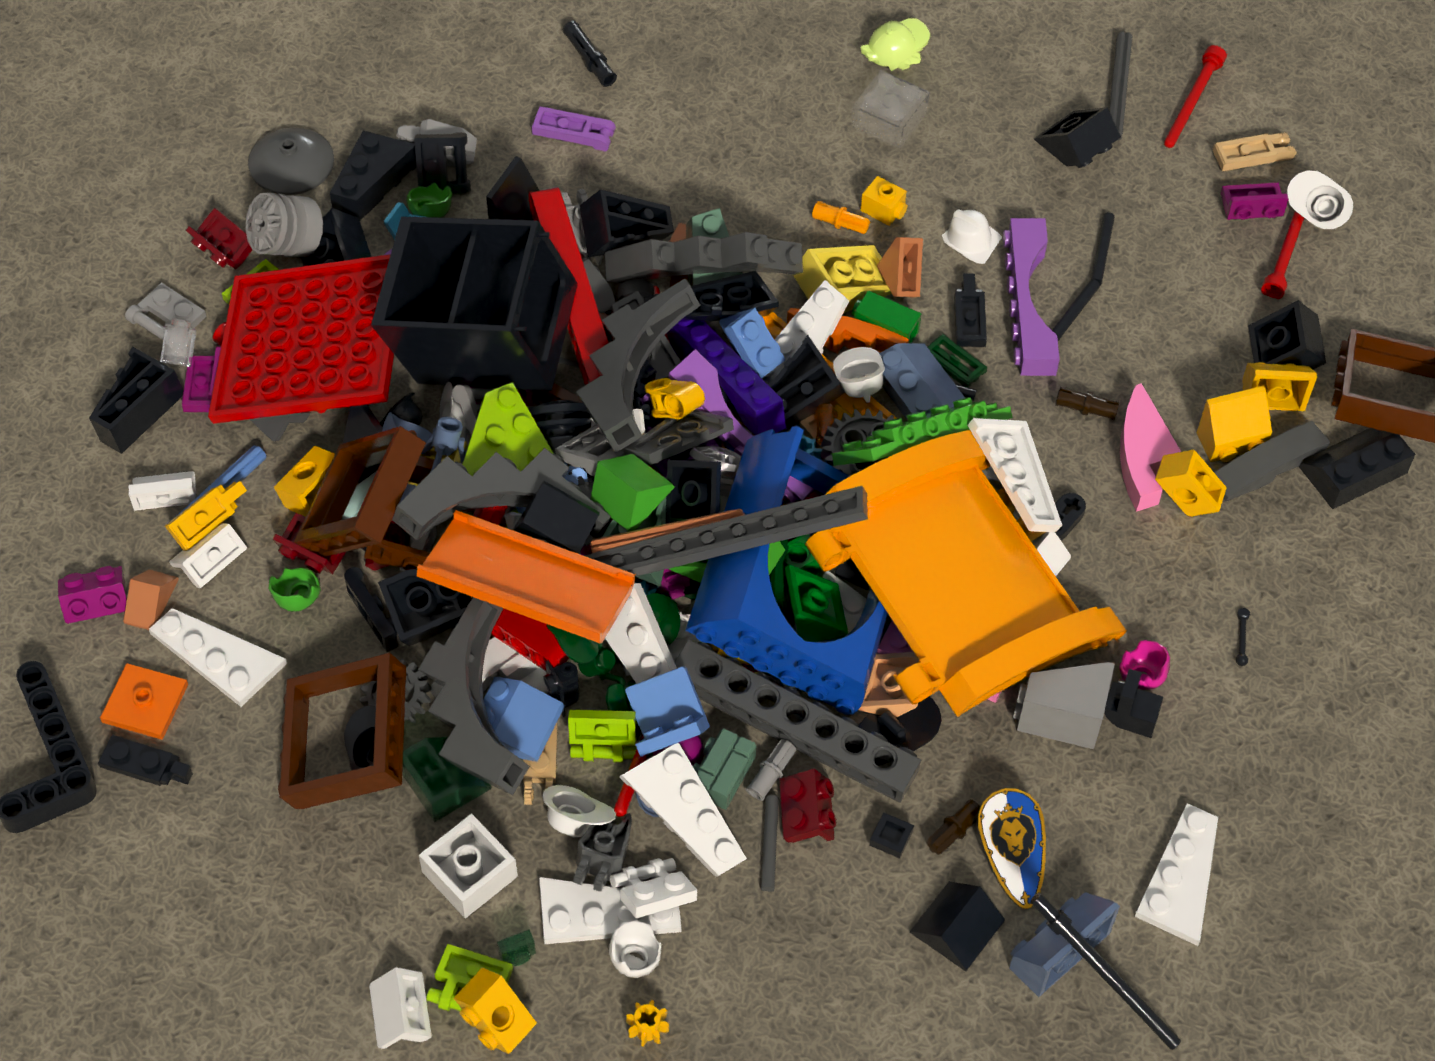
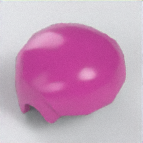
[1119,640,1170,691]

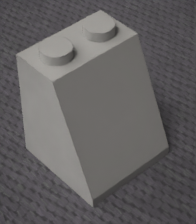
[1013,662,1115,749]

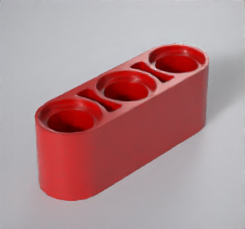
[491,608,570,671]

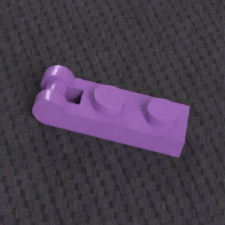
[532,106,616,151]

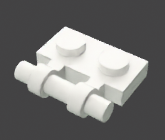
[610,858,697,918]

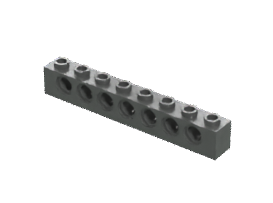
[675,639,921,803]

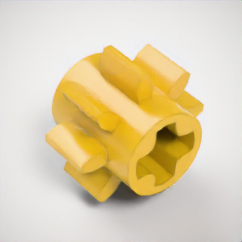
[626,1000,669,1047]

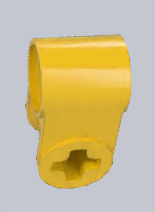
[644,378,705,420]

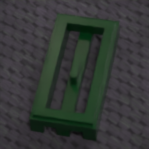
[927,333,987,387]

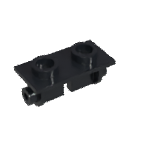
[543,660,580,717]

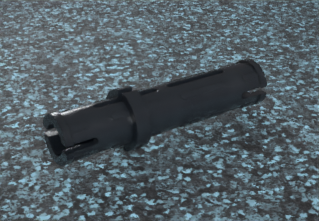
[563,21,617,87]

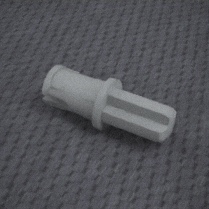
[746,739,796,801]

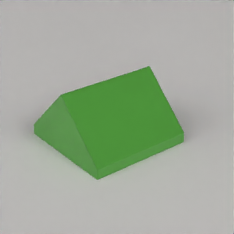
[590,454,675,532]

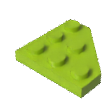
[462,382,554,476]

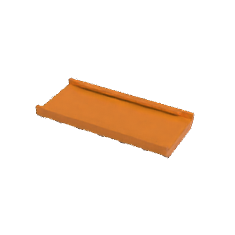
[417,510,635,643]

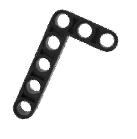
[0,661,97,833]

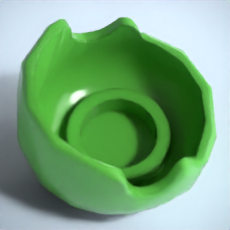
[406,183,452,218]
[268,567,321,612]

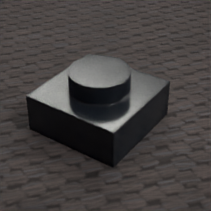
[869,812,914,858]

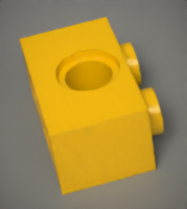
[274,446,335,517]
[1155,450,1227,517]
[454,968,537,1054]

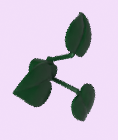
[546,593,681,738]

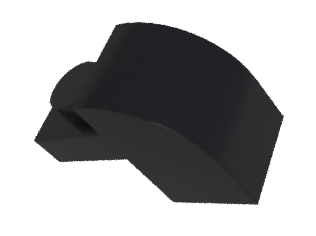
[1104,669,1164,738]

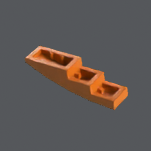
[787,308,909,354]

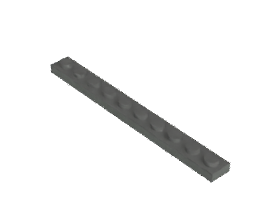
[584,485,868,577]

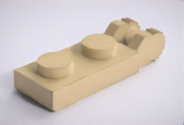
[1213,133,1297,172]
[523,723,558,805]

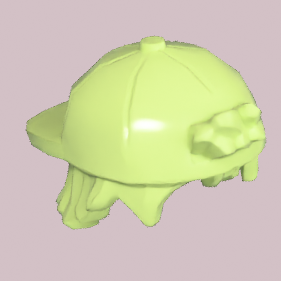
[860,18,930,71]

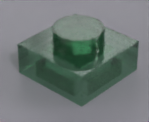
[497,929,536,966]

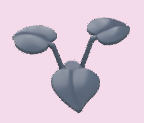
[382,412,467,503]

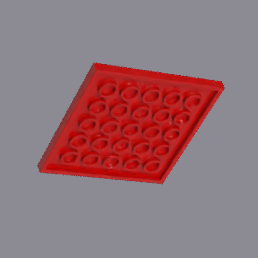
[208,254,394,424]

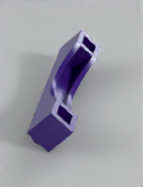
[667,319,786,435]

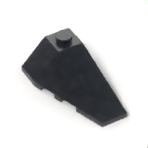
[644,271,779,321]
[378,569,473,646]

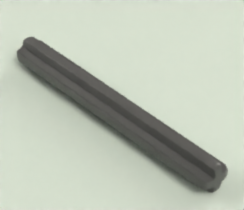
[1109,31,1132,141]

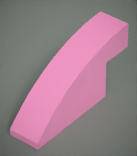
[1120,383,1181,512]

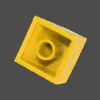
[1242,362,1317,411]
[1197,386,1272,462]

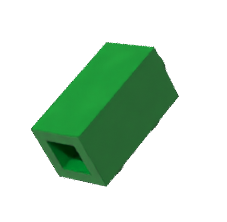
[851,290,922,343]

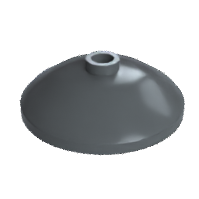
[248,127,334,195]

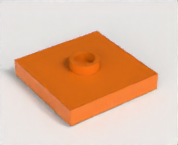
[100,663,188,740]

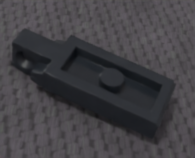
[954,273,987,347]
[98,735,193,786]

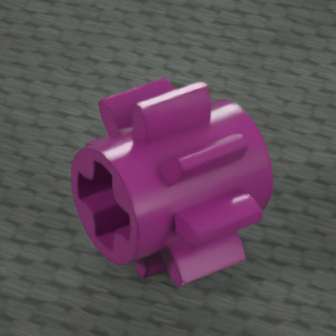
[657,569,690,600]

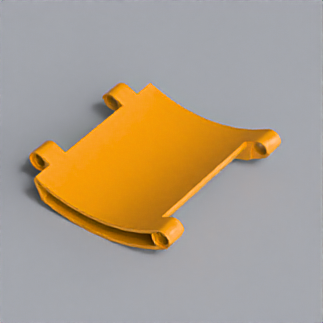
[805,430,1127,717]

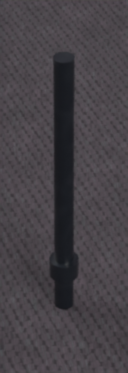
[1030,892,1181,1050]

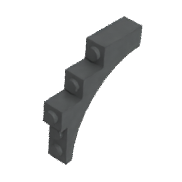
[605,232,803,283]
[576,279,700,453]
[392,448,611,540]
[418,597,530,796]

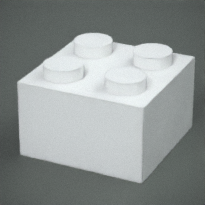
[419,813,518,919]

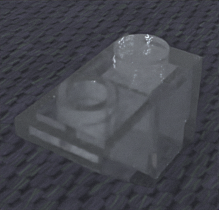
[160,318,196,367]

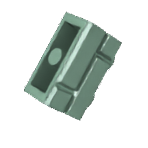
[693,728,757,810]

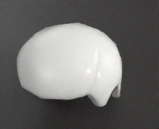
[609,920,662,978]

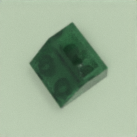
[402,737,492,822]

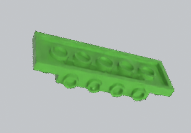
[831,397,1013,466]

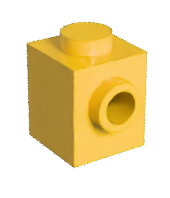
[861,176,908,226]

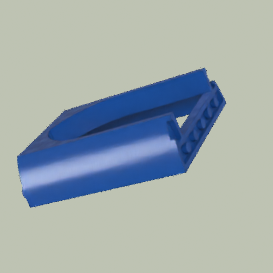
[685,426,887,715]

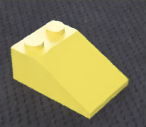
[793,245,892,313]

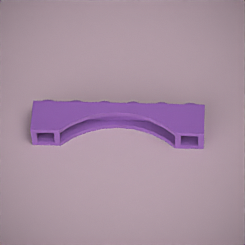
[1003,218,1060,376]
[668,349,816,504]

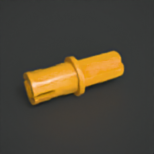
[812,201,870,234]

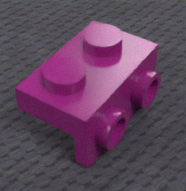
[1220,182,1289,220]
[182,347,221,412]
[58,566,127,624]

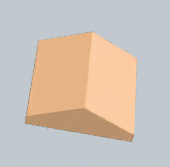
[859,652,919,718]

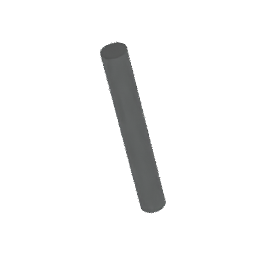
[761,795,779,892]

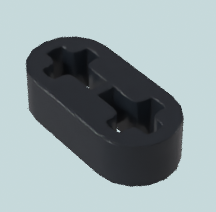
[1055,493,1086,541]

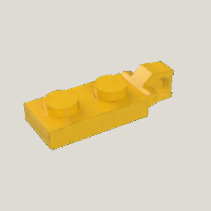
[165,481,247,551]

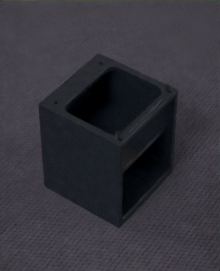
[371,217,578,391]

